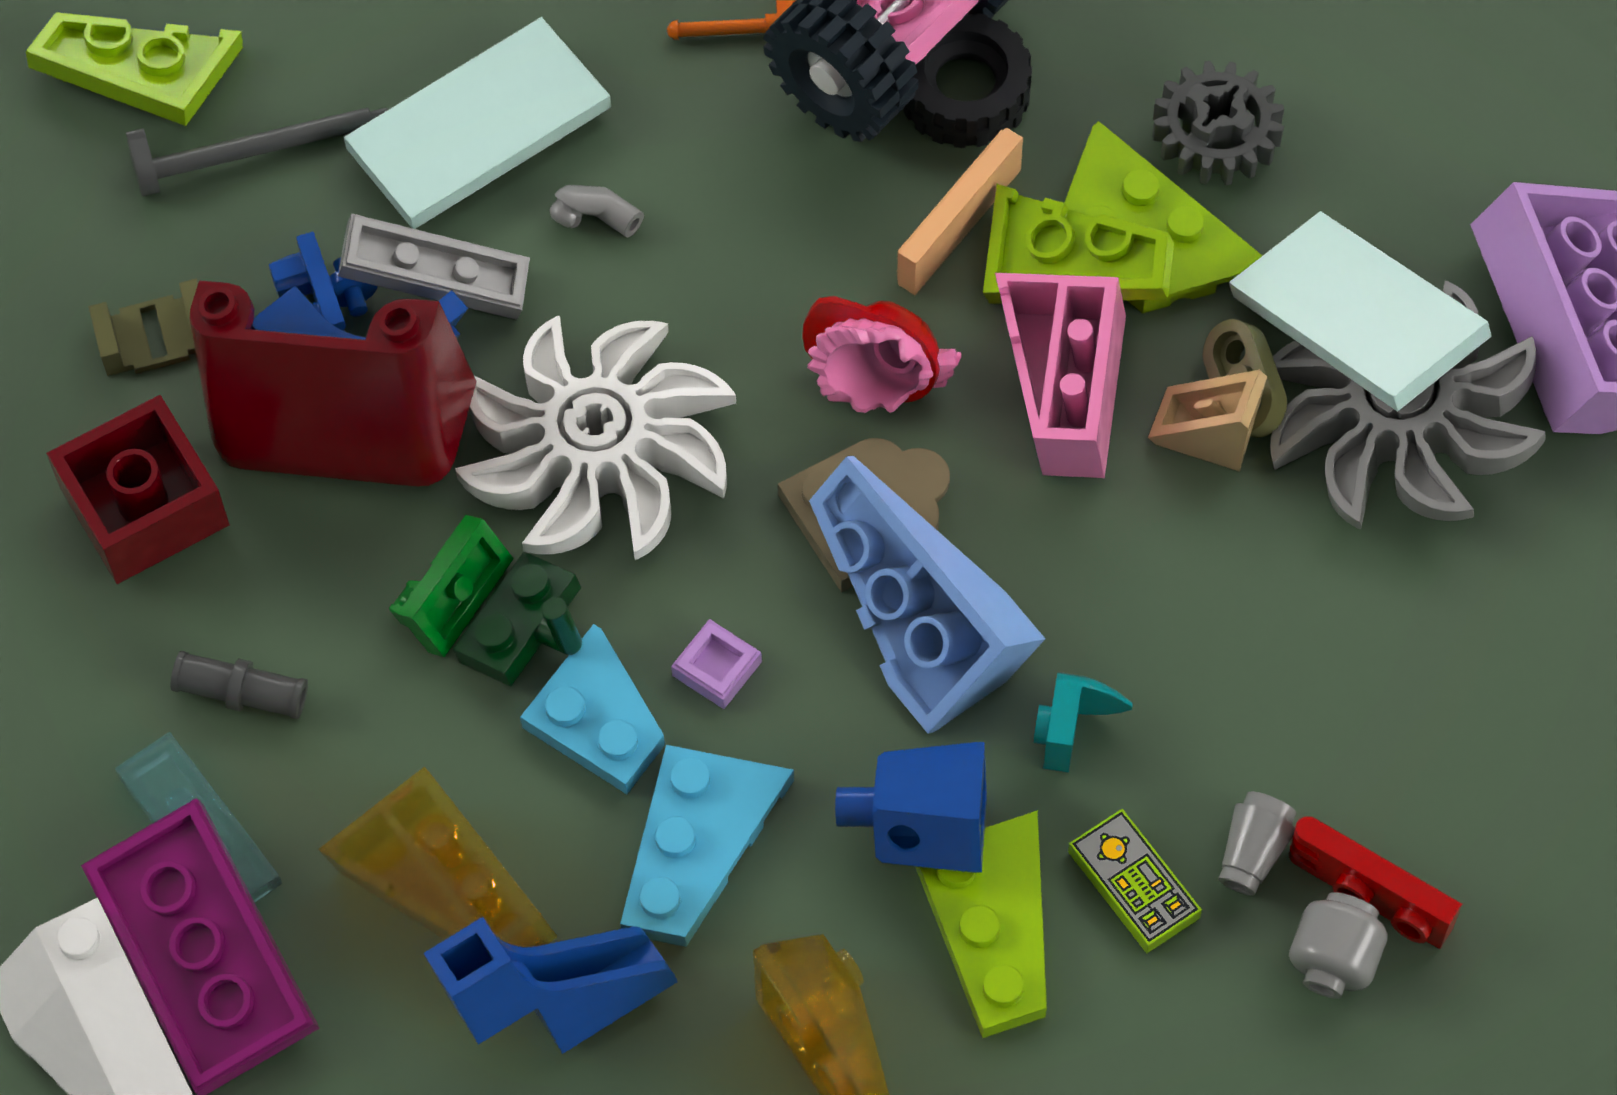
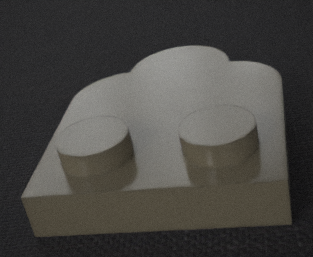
[778,438,950,592]

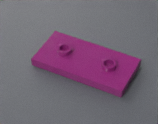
[81,798,320,1095]

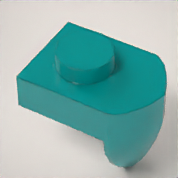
[1033,672,1133,773]

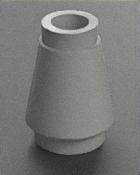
[1218,791,1297,896]

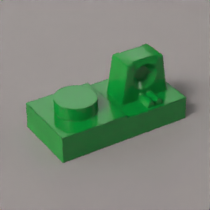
[389,515,514,657]

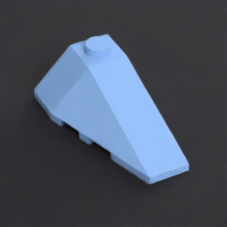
[809,456,1045,734]

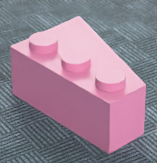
[995,273,1126,478]

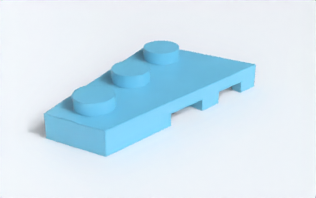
[620,745,794,947]

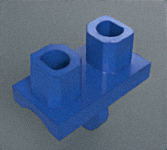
[268,231,378,331]

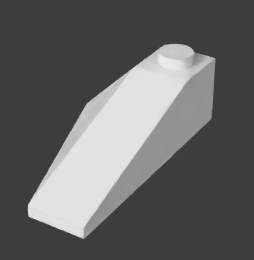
[0,898,193,1095]

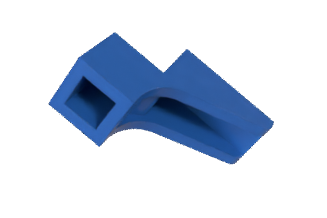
[423,917,678,1054]

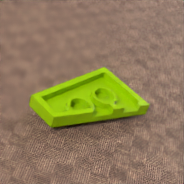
[983,184,1174,304]

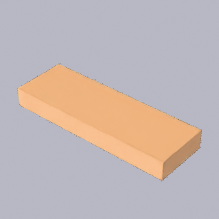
[897,127,1023,295]

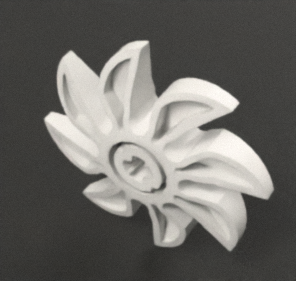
[455,315,736,560]

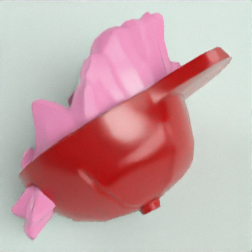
[802,296,962,413]

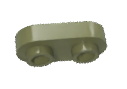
[1203,319,1287,438]

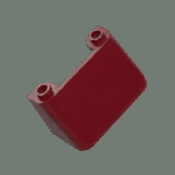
[189,280,477,487]

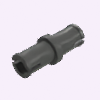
[170,651,308,719]

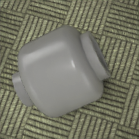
[1289,892,1388,999]

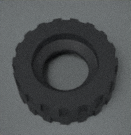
[904,13,1032,148]

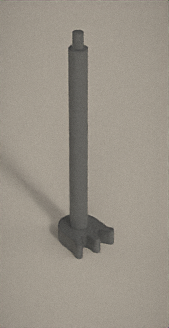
[126,107,388,197]

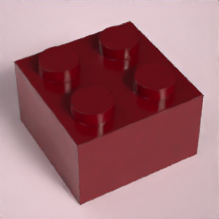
[46,395,230,584]

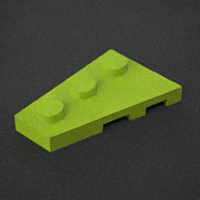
[26,12,243,126]
[915,810,1047,1038]

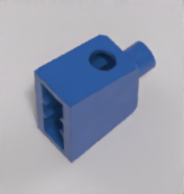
[835,742,987,872]

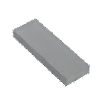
[338,213,530,320]

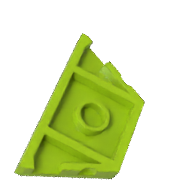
[1064,121,1263,314]

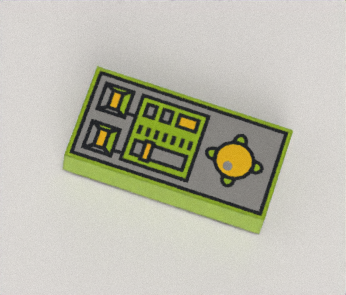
[1068,809,1202,954]

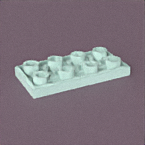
[344,17,611,229]
[1229,211,1492,412]

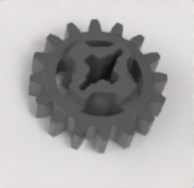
[1152,61,1284,185]

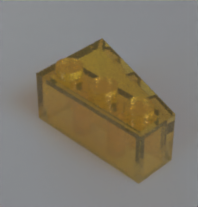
[318,766,558,947]

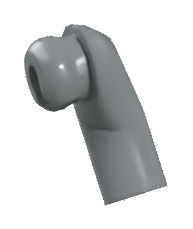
[549,185,644,237]

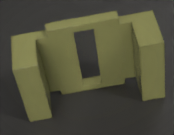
[88,278,198,376]

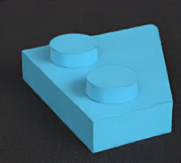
[520,624,665,794]

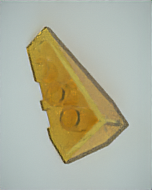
[753,934,889,1095]

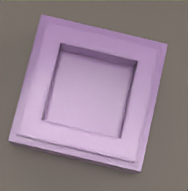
[671,619,762,709]

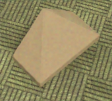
[1148,369,1267,472]

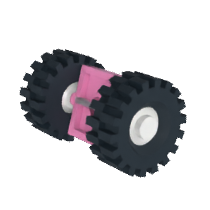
[763,0,1009,142]

